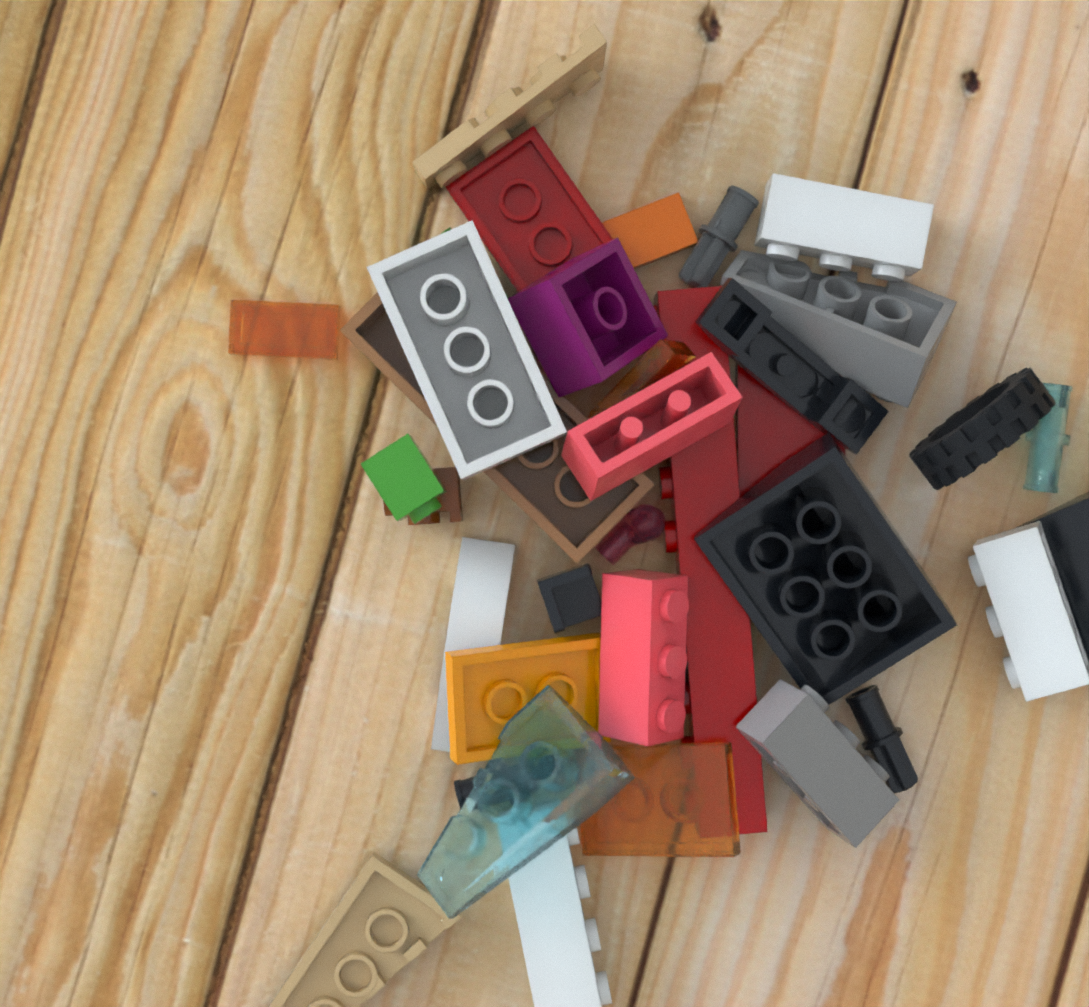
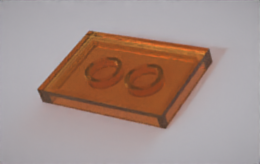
[574,742,741,857]

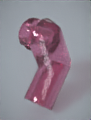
[594,504,665,566]

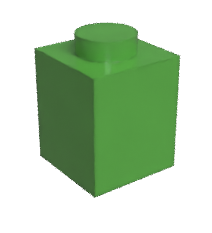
[361,434,447,524]

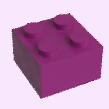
[507,238,668,398]

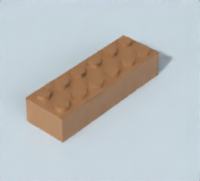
[339,292,655,564]

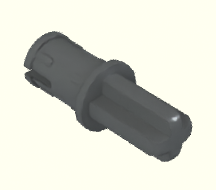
[679,185,759,288]

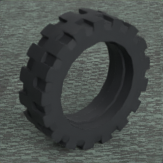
[909,368,1056,490]

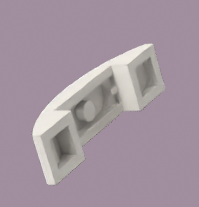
[431,537,515,752]

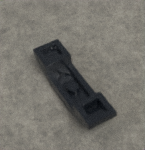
[695,277,889,455]

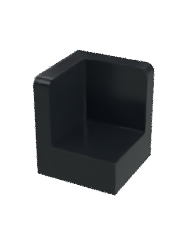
[537,563,601,634]

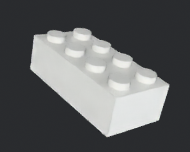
[367,220,567,480]

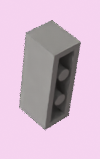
[736,679,899,848]

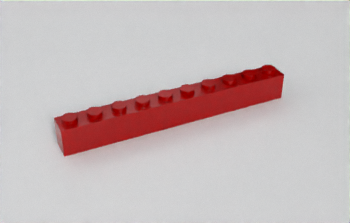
[650,286,768,838]

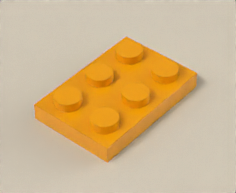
[445,632,611,765]

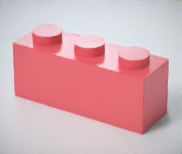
[561,352,743,501]
[598,569,689,746]

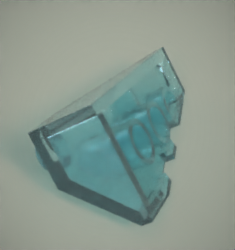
[417,685,635,919]

